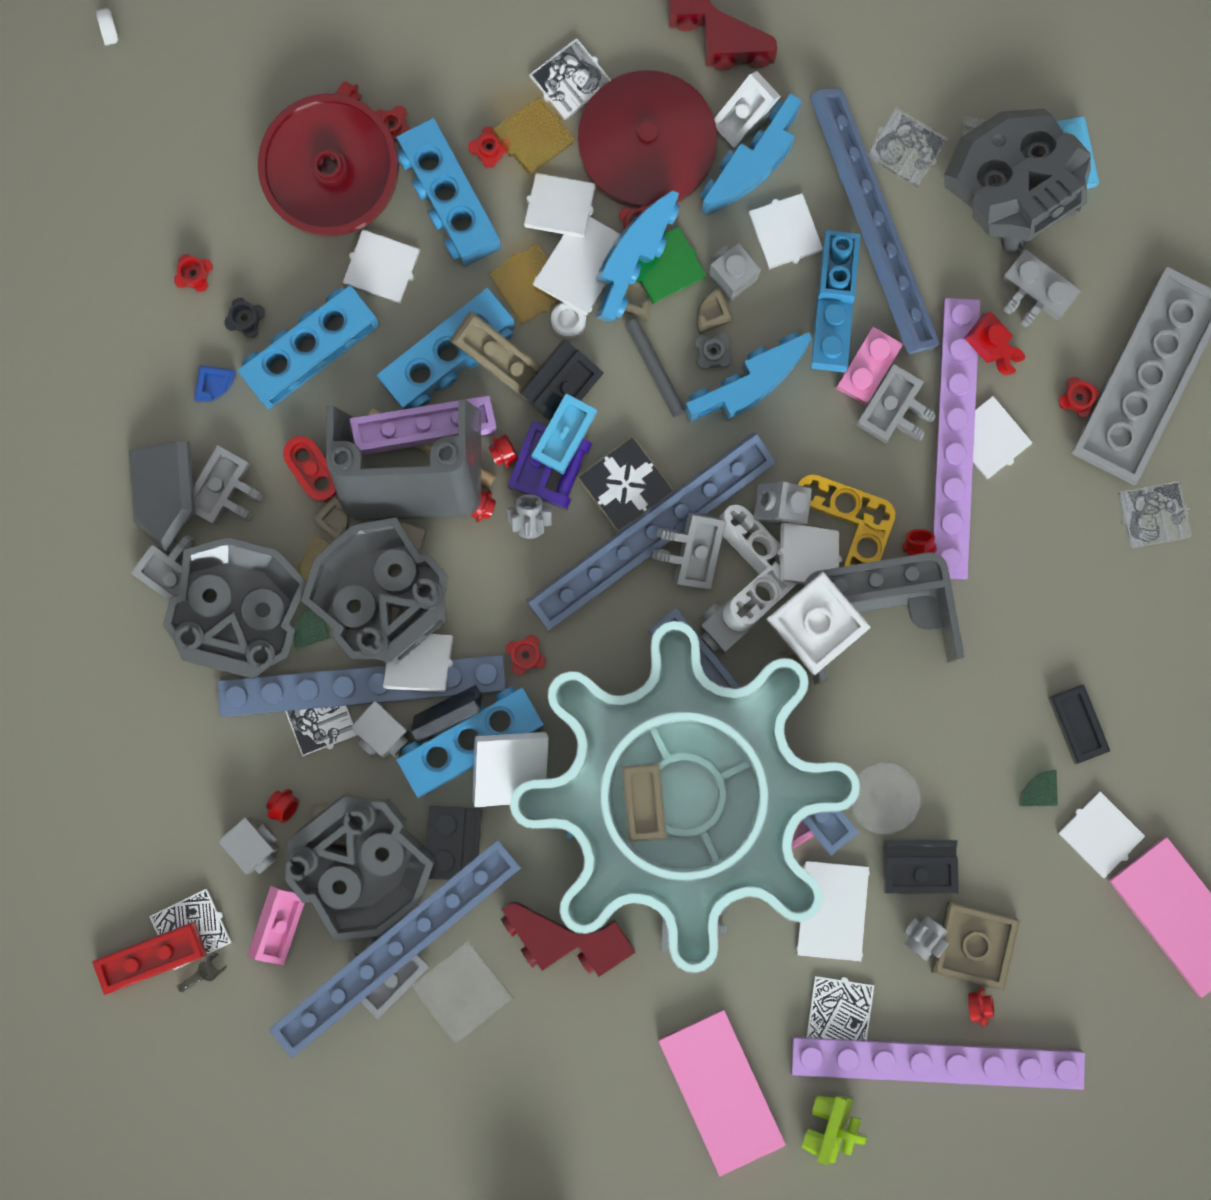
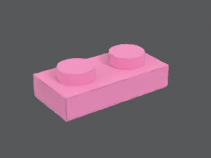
[836,327,903,406]
[247,886,304,966]

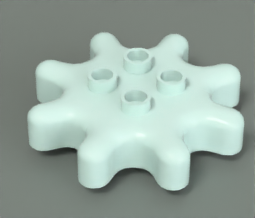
[510,621,860,973]

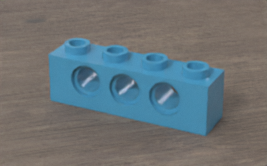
[397,118,501,267]
[237,285,380,410]
[376,287,515,410]
[396,686,545,798]

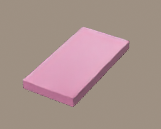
[1108,837,1211,998]
[658,1009,786,1176]

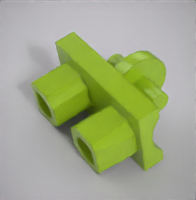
[802,1095,867,1165]

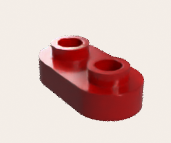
[283,436,337,502]

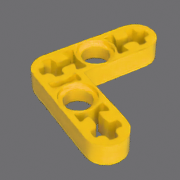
[798,474,896,567]

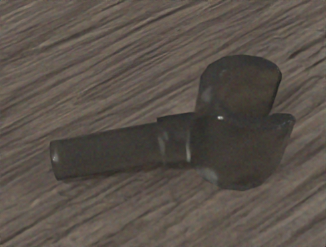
[177,953,227,992]

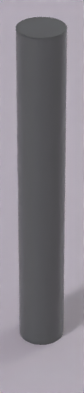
[625,318,685,417]

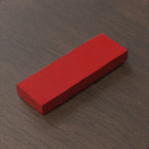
[92,921,207,995]

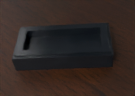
[1048,684,1110,764]
[411,685,482,742]

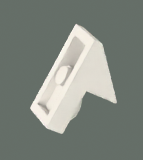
[714,71,781,148]

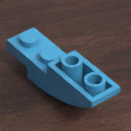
[700,93,802,215]
[595,191,680,323]
[811,230,861,373]
[685,332,812,422]

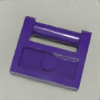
[508,420,592,510]

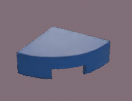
[194,365,236,402]

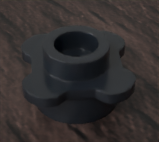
[224,298,265,338]

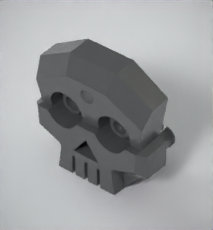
[944,109,1091,253]
[301,517,449,663]
[163,537,307,679]
[285,792,436,941]

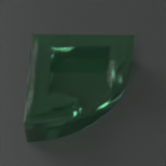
[294,609,331,649]
[1019,770,1058,806]

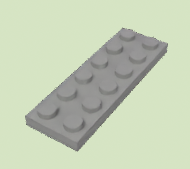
[1071,266,1211,485]

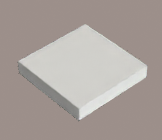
[766,572,871,675]
[472,732,549,807]

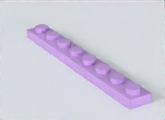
[933,298,980,580]
[791,1036,1085,1090]

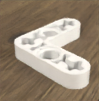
[719,505,798,632]

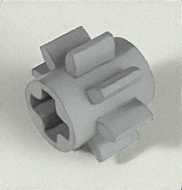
[507,494,552,539]
[903,916,949,961]

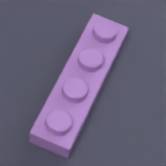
[349,396,497,455]

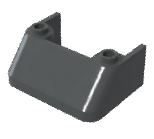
[326,399,481,520]
[803,553,965,685]

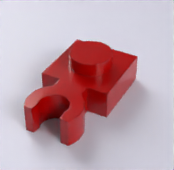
[964,311,1026,376]

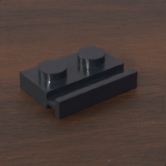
[519,339,604,421]
[426,806,482,880]
[883,840,958,894]

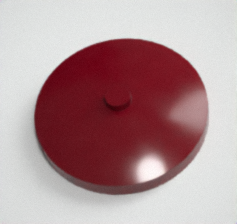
[578,70,717,209]
[258,94,399,237]

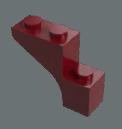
[668,0,777,70]
[500,902,635,977]

